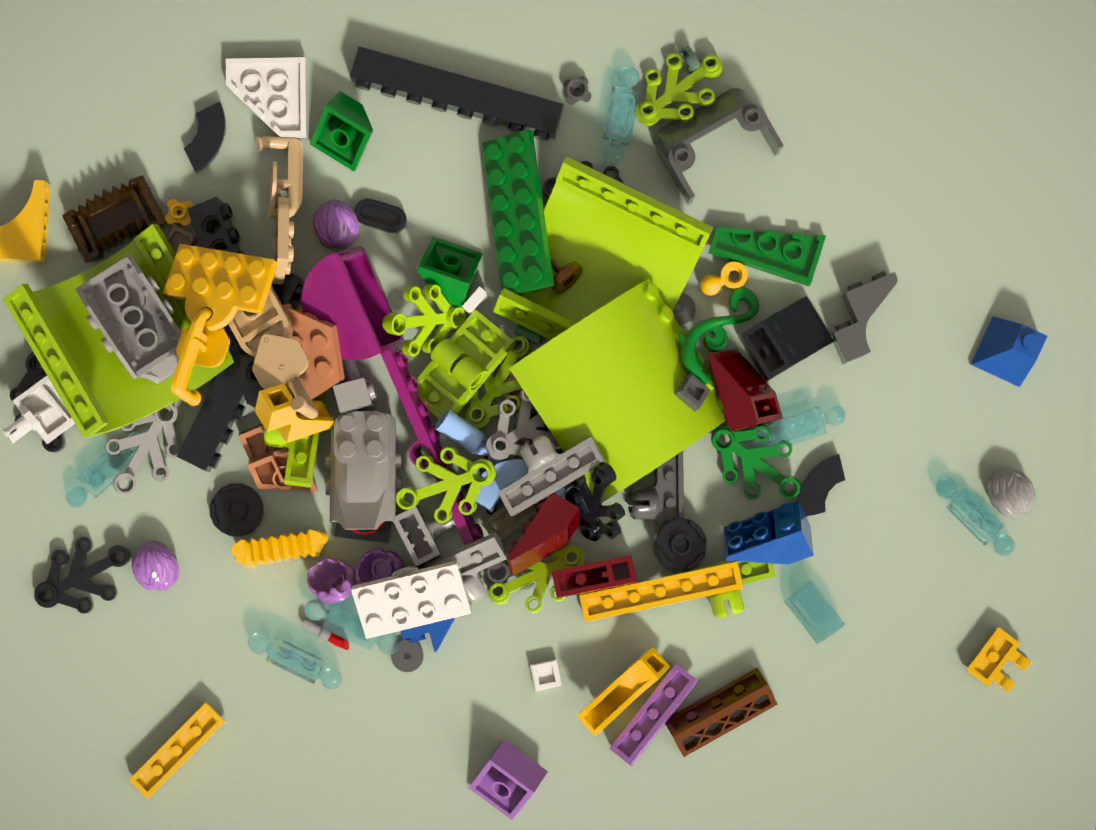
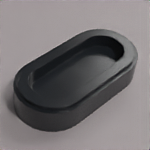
[354,198,407,234]

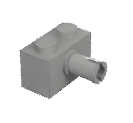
[333,359,378,414]
[393,506,456,567]

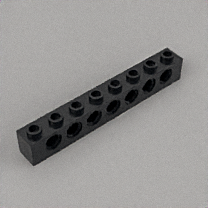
[187,197,286,408]

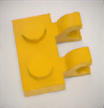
[965,627,1032,692]

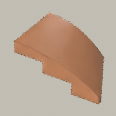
[238,424,318,493]

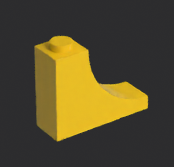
[0,180,51,264]

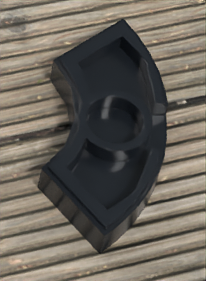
[184,102,226,173]
[797,454,845,517]

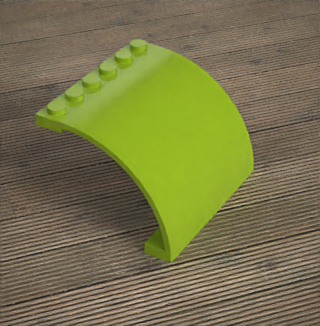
[493,157,713,340]
[3,224,234,438]
[509,278,725,503]

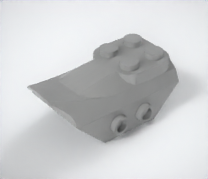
[75,254,182,384]
[325,411,402,530]

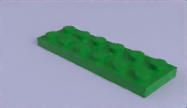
[482,129,554,295]

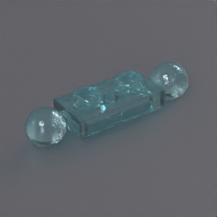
[602,66,640,165]
[748,405,846,449]
[65,432,141,507]
[935,477,1015,556]
[304,599,399,655]
[248,632,342,689]

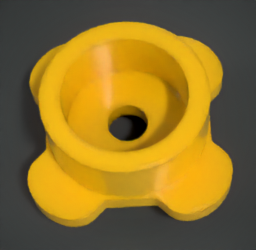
[165,199,193,226]

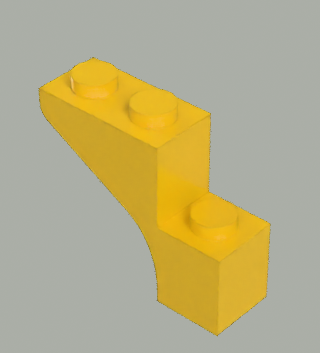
[255,383,335,443]
[577,647,670,736]

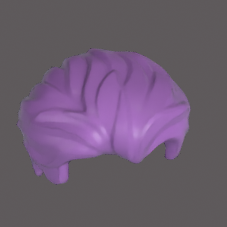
[313,199,359,249]
[131,541,179,591]
[355,547,404,584]
[307,558,356,604]

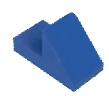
[401,618,455,653]

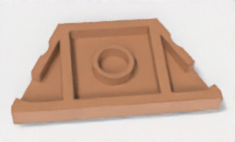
[282,303,345,399]

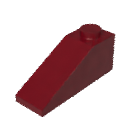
[552,555,637,598]

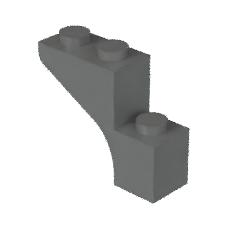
[831,271,898,364]

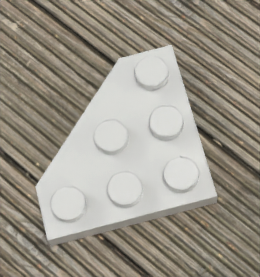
[226,57,307,138]

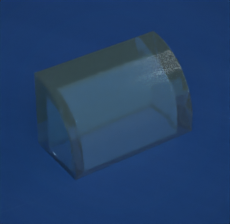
[784,581,845,644]

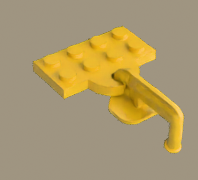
[163,244,278,406]

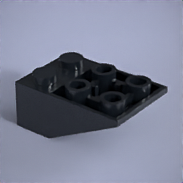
[738,296,834,382]

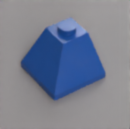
[970,316,1047,387]

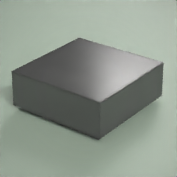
[674,373,710,412]

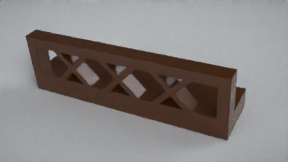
[665,668,778,757]

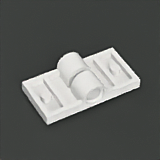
[351,560,472,639]

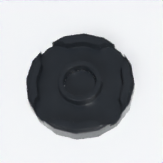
[210,483,264,536]
[653,518,707,572]

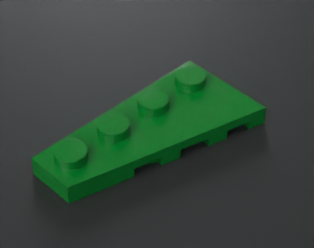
[708,226,826,287]

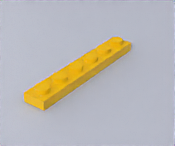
[579,562,744,622]

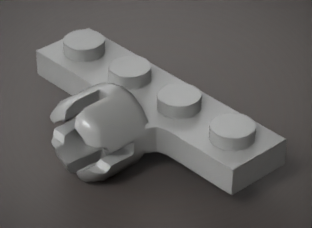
[498,436,606,516]
[417,532,508,605]

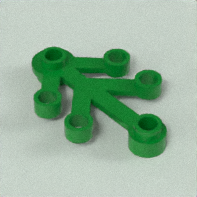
[711,424,801,500]

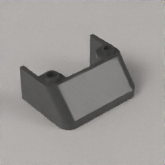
[653,88,784,205]

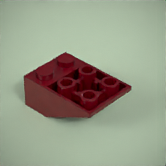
[708,349,783,432]
[507,493,580,576]

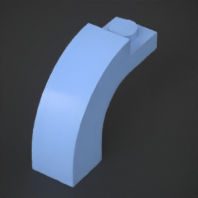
[476,459,565,512]

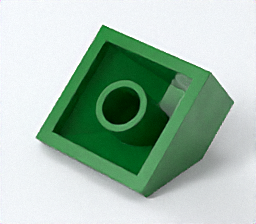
[310,91,374,172]
[417,236,483,308]

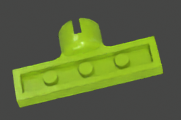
[264,391,326,488]
[664,561,776,618]

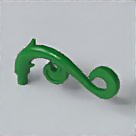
[678,287,759,385]

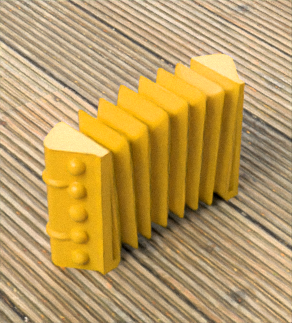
[231,529,328,567]

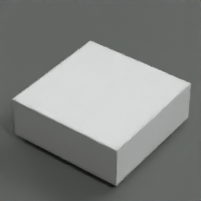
[462,286,487,316]
[530,659,562,691]

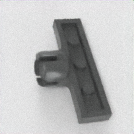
[628,451,684,532]

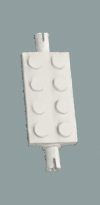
[2,376,75,444]

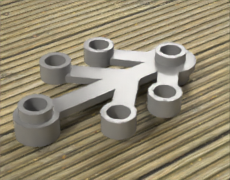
[486,389,561,460]
[104,403,182,495]

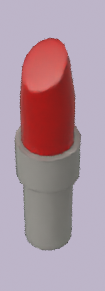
[302,618,349,650]

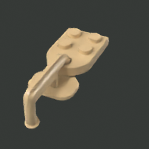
[256,135,303,284]
[228,286,318,419]

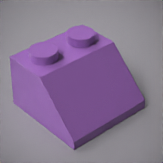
[469,739,548,820]

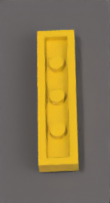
[129,702,226,800]

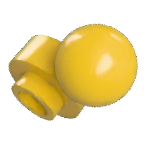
[700,262,748,296]

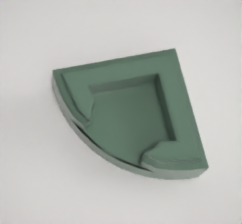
[679,46,700,74]

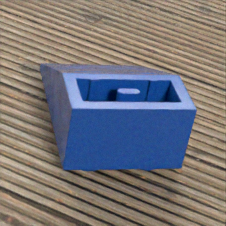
[724,501,814,565]

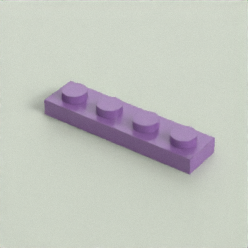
[609,663,698,766]

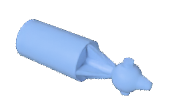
[435,409,506,465]

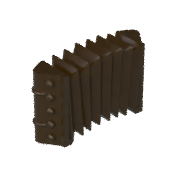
[62,175,167,263]

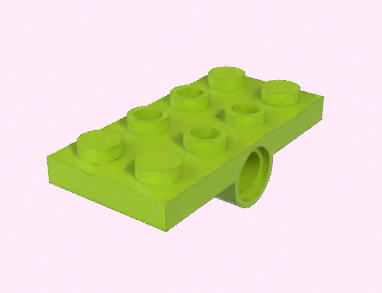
[416,309,517,419]

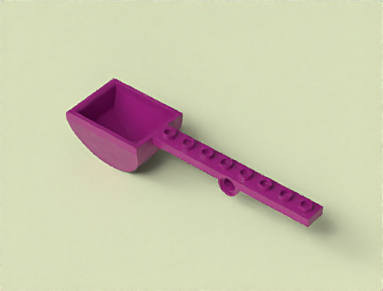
[302,246,484,545]

